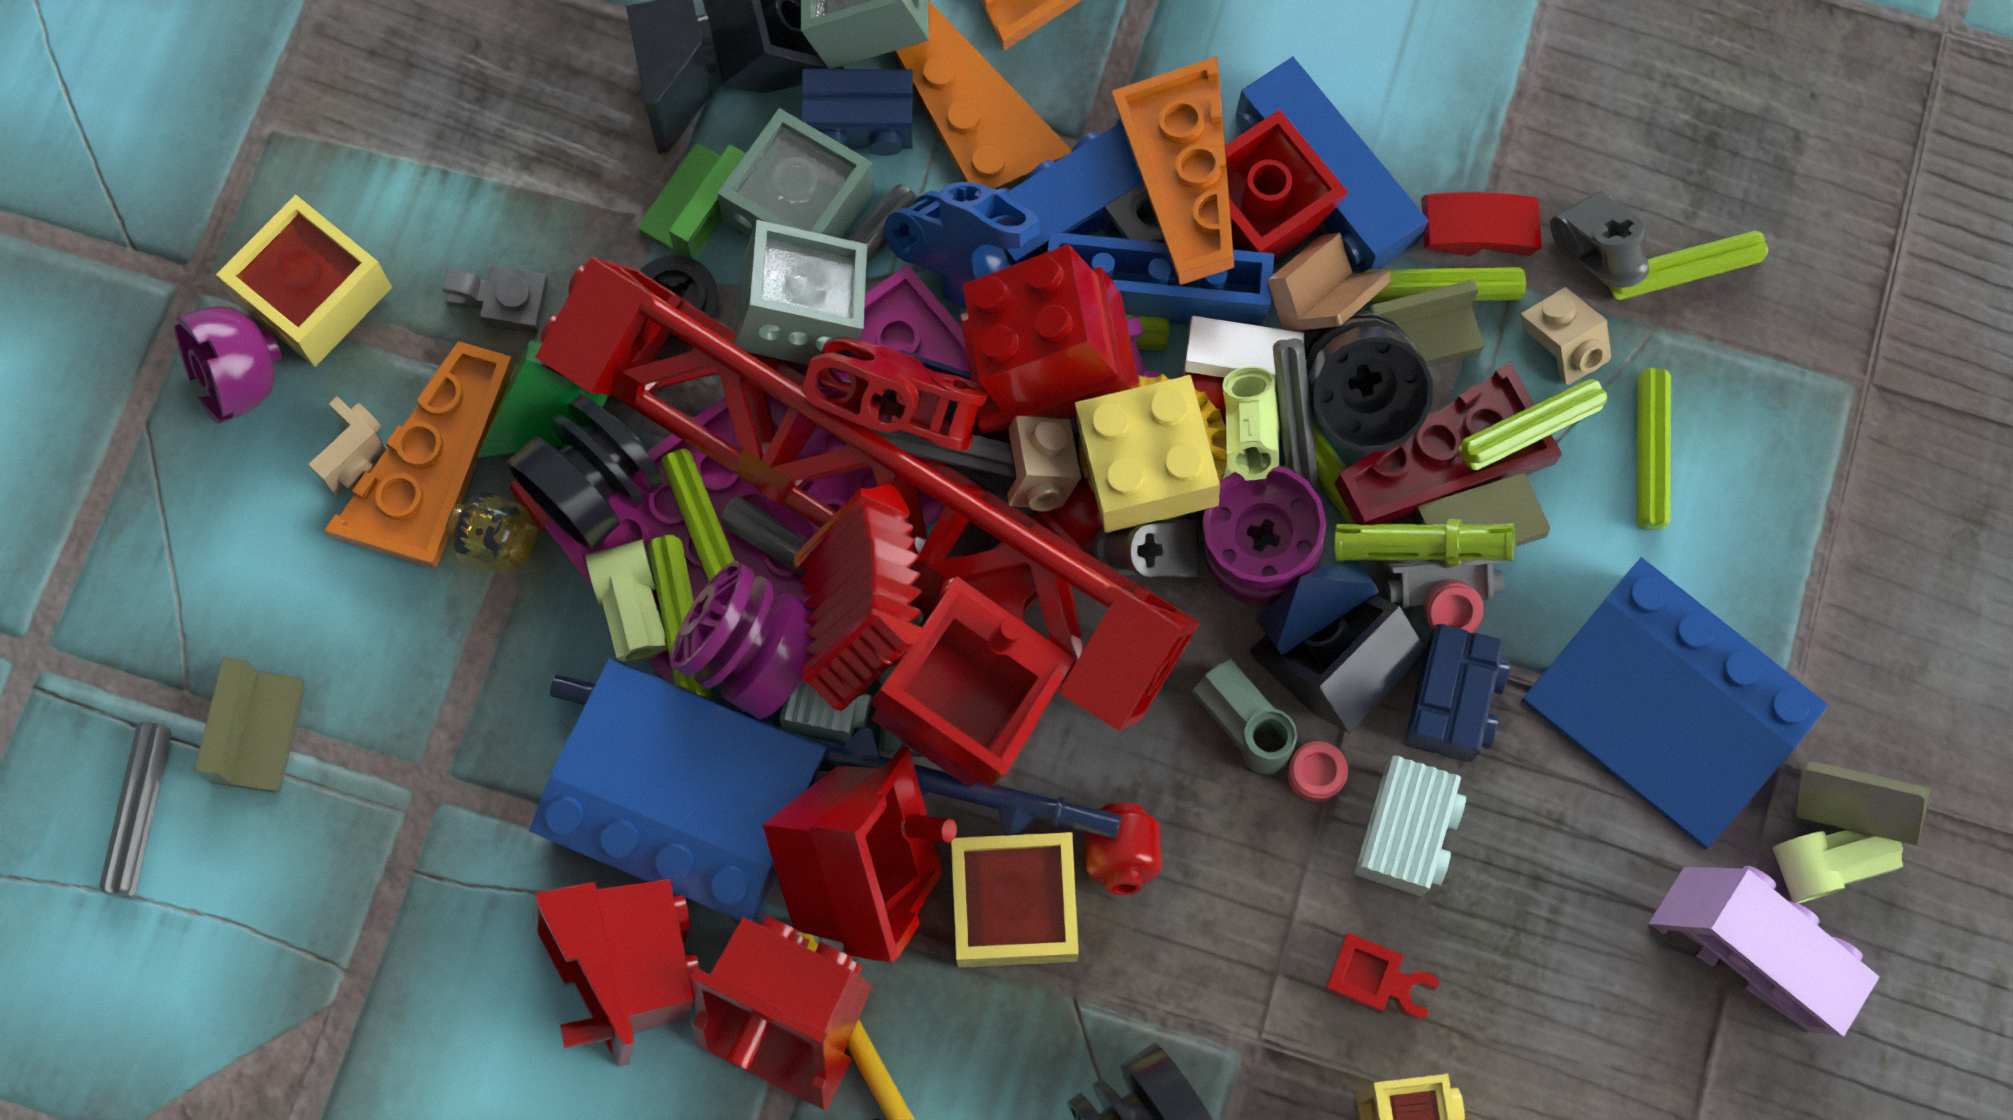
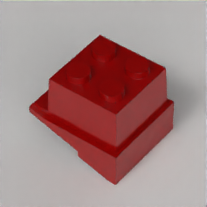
[960,244,1140,433]
[870,576,1075,788]
[762,747,957,963]
[535,879,699,1066]
[689,915,873,1111]

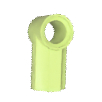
[1222,366,1280,481]
[586,539,668,663]
[1772,829,1903,903]

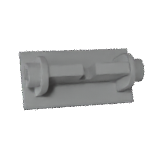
[1381,560,1507,608]

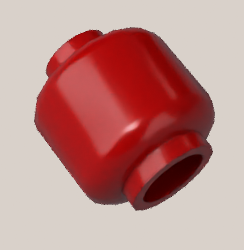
[1084,802,1162,895]

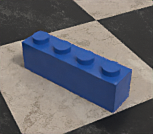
[1235,56,1428,272]
[998,119,1143,265]
[1048,232,1274,327]

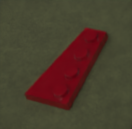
[1334,362,1562,525]

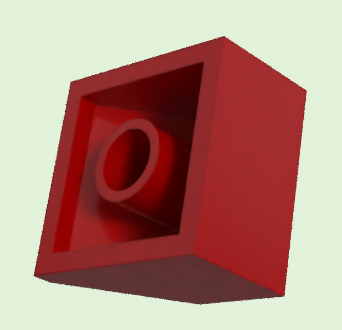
[1225,109,1348,264]

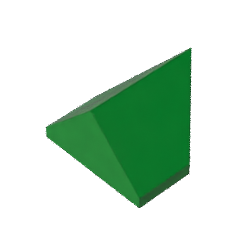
[477,340,608,458]

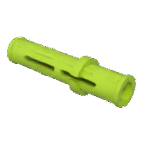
[1335,519,1515,566]

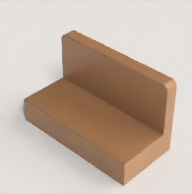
[1267,233,1391,331]

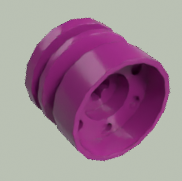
[1202,466,1326,606]
[670,561,815,720]

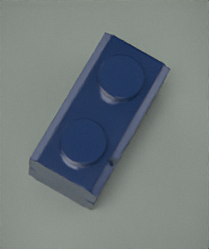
[801,69,913,156]
[1404,624,1510,762]

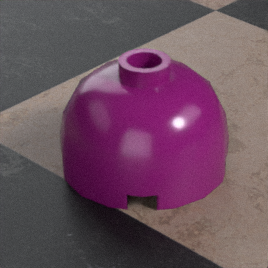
[174,306,281,424]

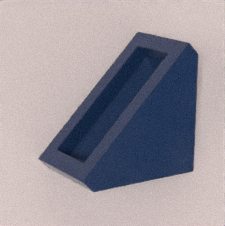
[1257,560,1379,655]

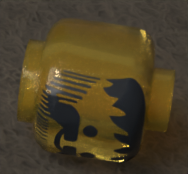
[446,491,537,574]

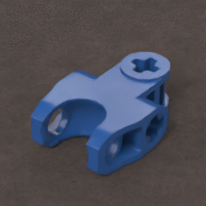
[884,182,1040,308]

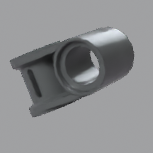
[1550,191,1649,288]
[1092,518,1199,578]

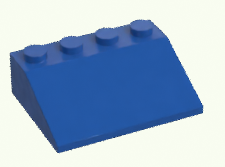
[1521,557,1829,850]
[529,658,828,921]

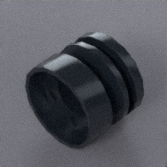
[1304,310,1433,452]
[505,394,664,551]
[1067,1042,1213,1120]

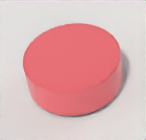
[1423,579,1484,633]
[1287,741,1348,802]

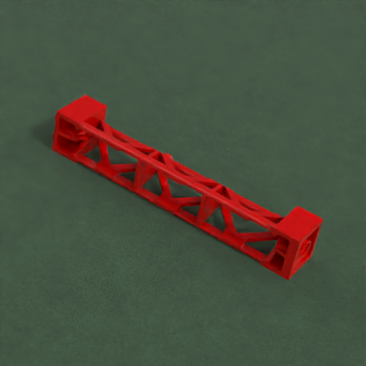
[535,257,1201,731]

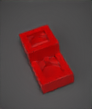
[1421,192,1542,257]

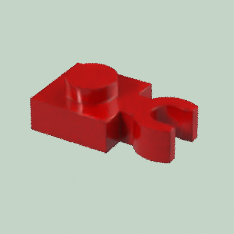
[1324,932,1440,1020]

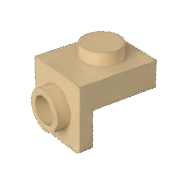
[1520,287,1611,385]
[308,396,386,497]
[1007,416,1081,511]

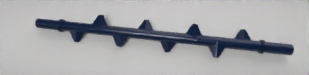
[550,674,1122,839]

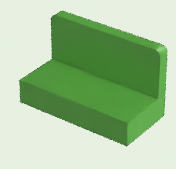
[639,144,746,260]

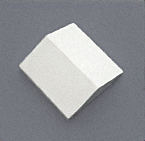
[1185,316,1304,386]

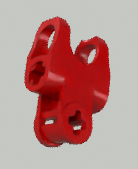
[801,336,988,450]

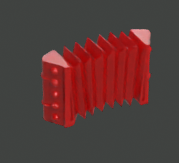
[794,484,922,711]

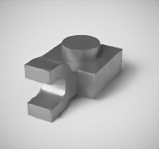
[442,265,548,334]

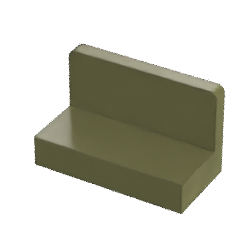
[1367,280,1485,367]
[1413,473,1550,569]
[195,656,305,793]
[1796,761,1932,846]

